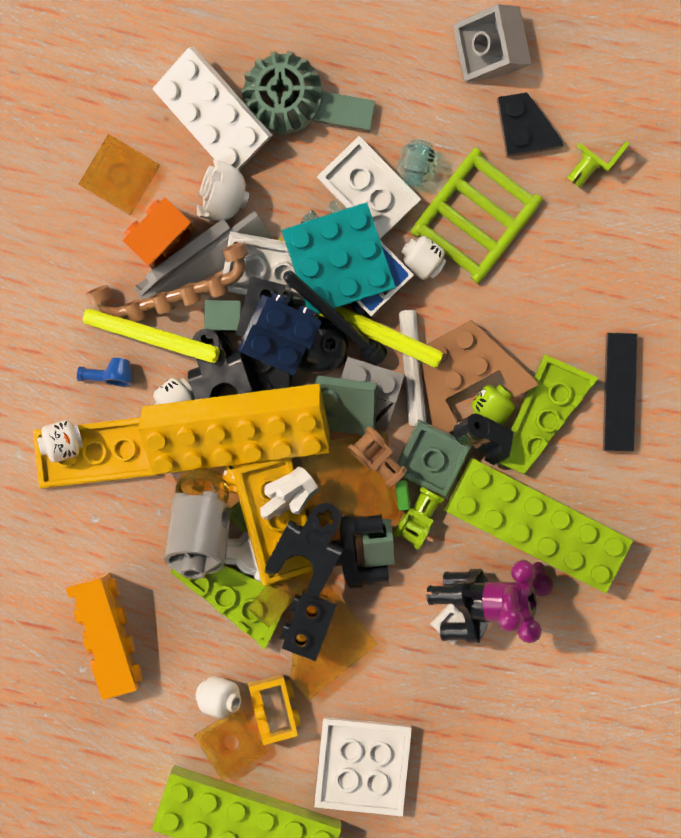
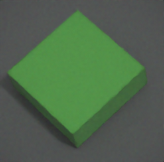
[394,479,410,511]

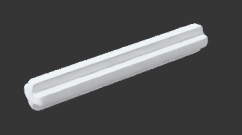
[399,310,426,426]

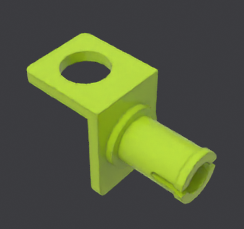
[566,141,630,189]

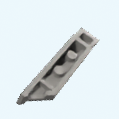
[134,211,273,300]

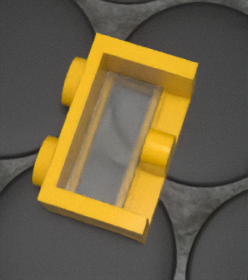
[247,674,301,745]

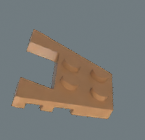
[422,320,539,433]

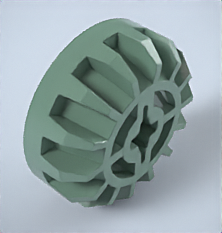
[241,51,323,135]

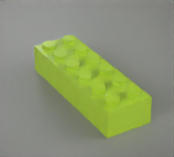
[444,458,633,593]
[151,765,341,838]

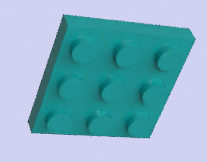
[281,202,396,315]

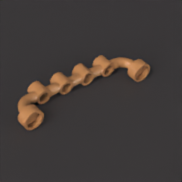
[86,242,249,322]

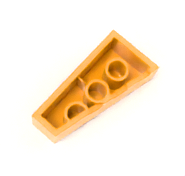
[65,573,143,700]

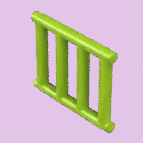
[410,147,543,284]

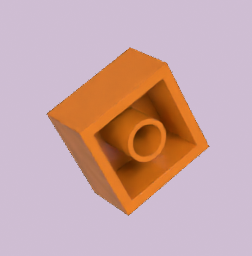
[122,197,197,269]

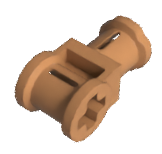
[347,426,407,488]

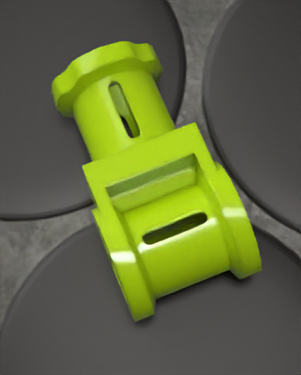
[393,486,444,550]

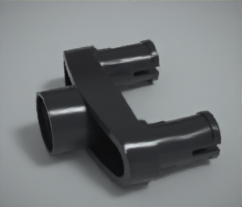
[331,514,389,589]

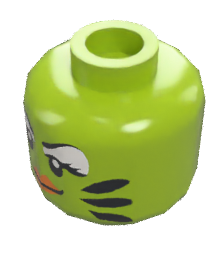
[471,384,515,425]

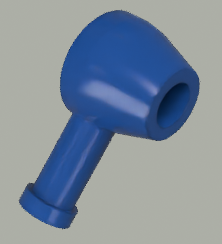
[77,358,133,387]

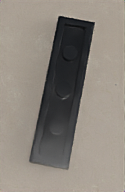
[603,333,637,451]

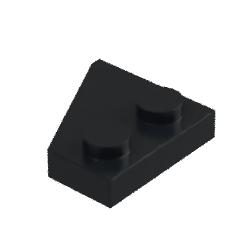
[497,92,564,157]

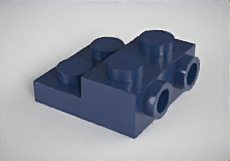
[237,293,322,375]

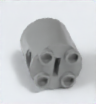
[164,491,231,579]

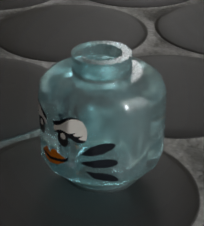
[397,140,438,187]

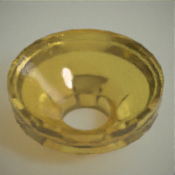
[175,468,229,504]

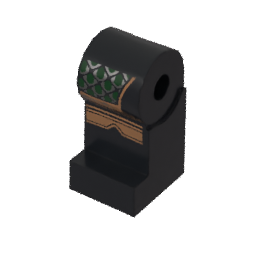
[454,413,514,465]

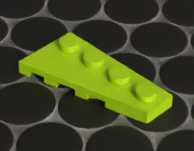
[499,354,599,474]
[171,564,291,650]

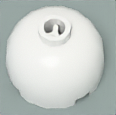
[196,160,249,222]

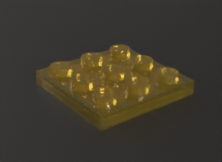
[301,432,400,529]

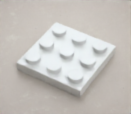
[314,716,412,816]

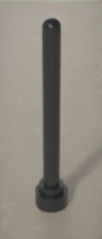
[283,270,387,365]

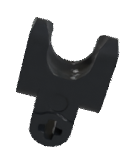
[188,329,261,400]
[265,503,344,599]

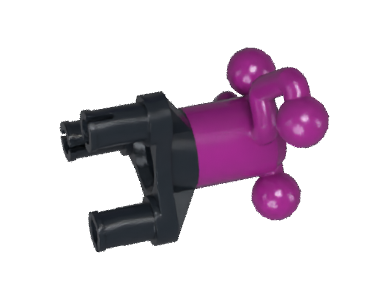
[426,560,553,643]

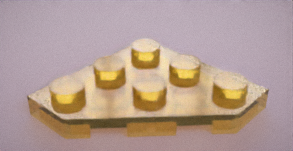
[290,582,378,700]

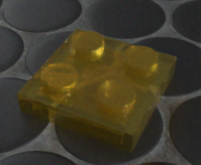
[78,134,160,216]

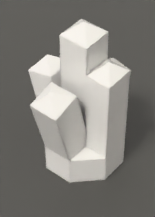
[260,467,319,520]

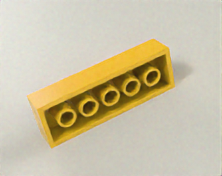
[138,383,330,475]

